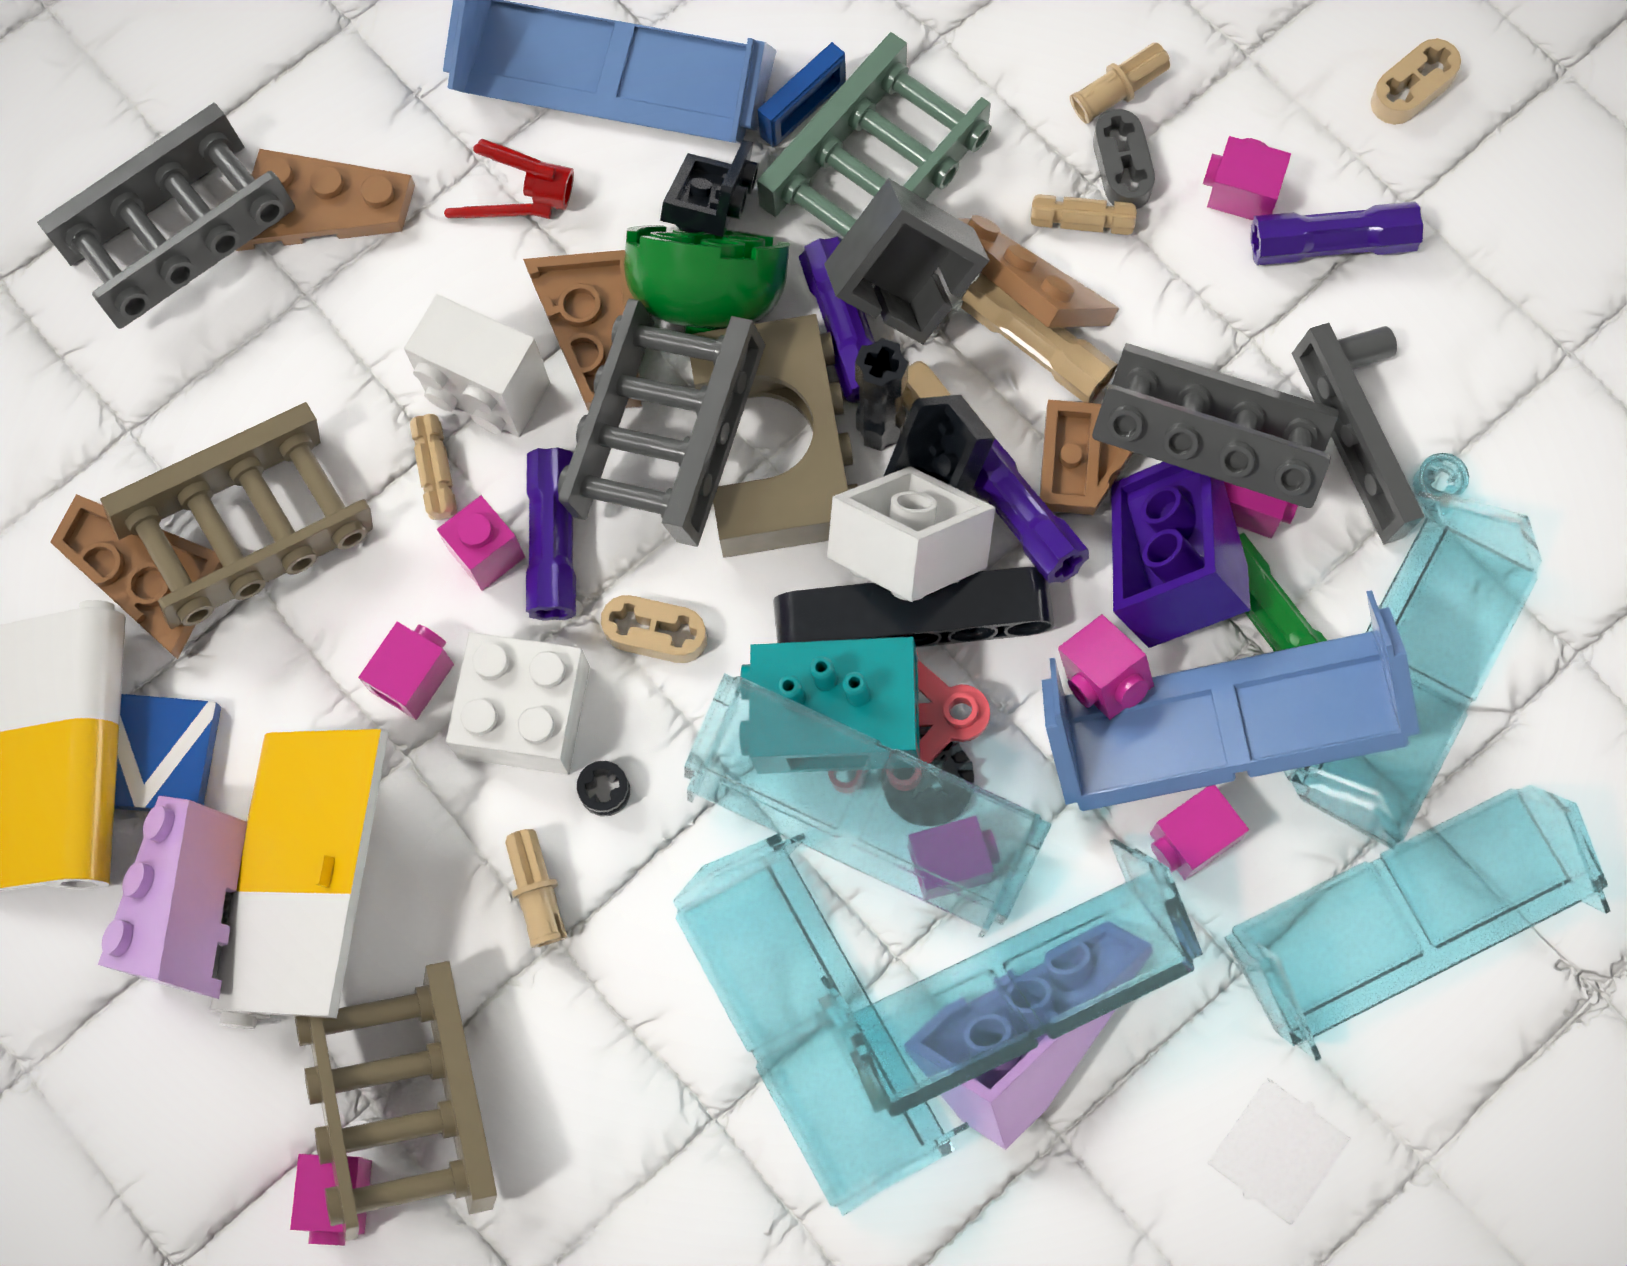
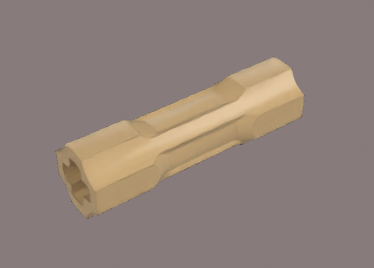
[961,273,1118,403]

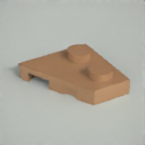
[1039,399,1133,515]

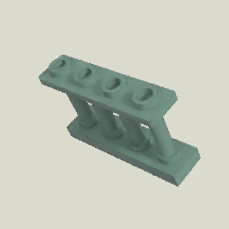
[757,32,992,237]

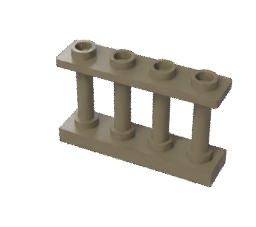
[100,402,373,629]
[294,961,497,1241]

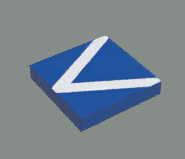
[114,694,221,812]

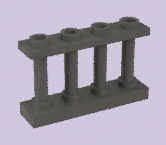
[37,102,295,329]
[558,298,766,547]
[1092,343,1339,508]

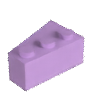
[98,796,247,999]

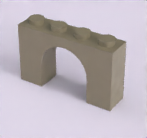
[690,314,858,558]

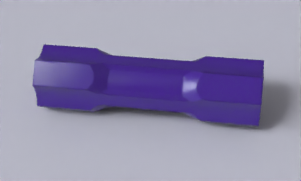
[1250,201,1423,266]
[798,236,875,403]
[972,438,1089,584]
[526,447,576,621]

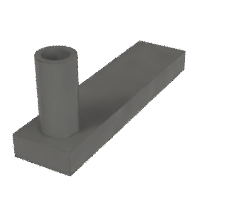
[1291,322,1425,545]

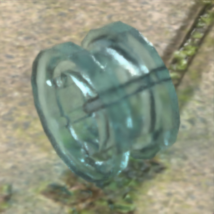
[1412,453,1470,509]

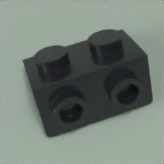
[660,140,759,237]
[883,394,995,495]

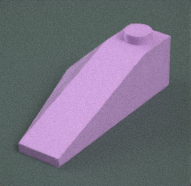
[905,923,1154,1150]

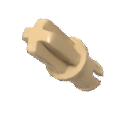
[1069,42,1171,124]
[505,829,568,948]

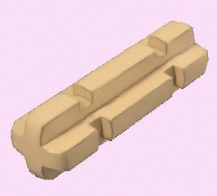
[1030,194,1137,235]
[410,414,457,520]

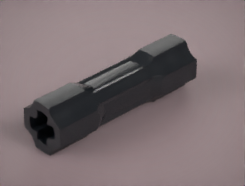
[855,338,909,452]

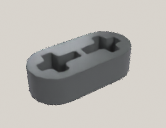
[1093,109,1155,209]

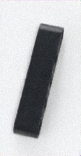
[773,567,1055,647]

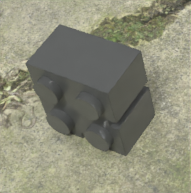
[824,178,990,345]

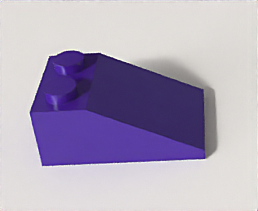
[1111,462,1251,648]

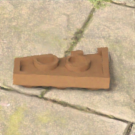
[523,250,642,411]

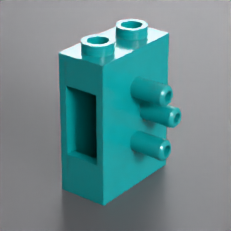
[740,637,920,773]

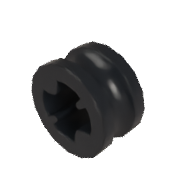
[577,761,631,817]

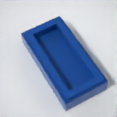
[757,42,846,147]

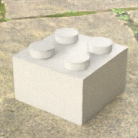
[403,293,550,437]
[827,466,995,602]
[446,632,590,775]

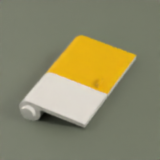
[0,600,126,891]
[209,729,389,1029]

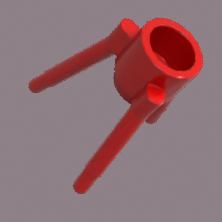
[444,139,574,219]

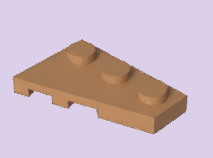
[236,148,415,251]
[957,215,1119,328]
[50,494,223,659]

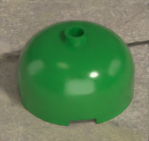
[624,225,790,334]

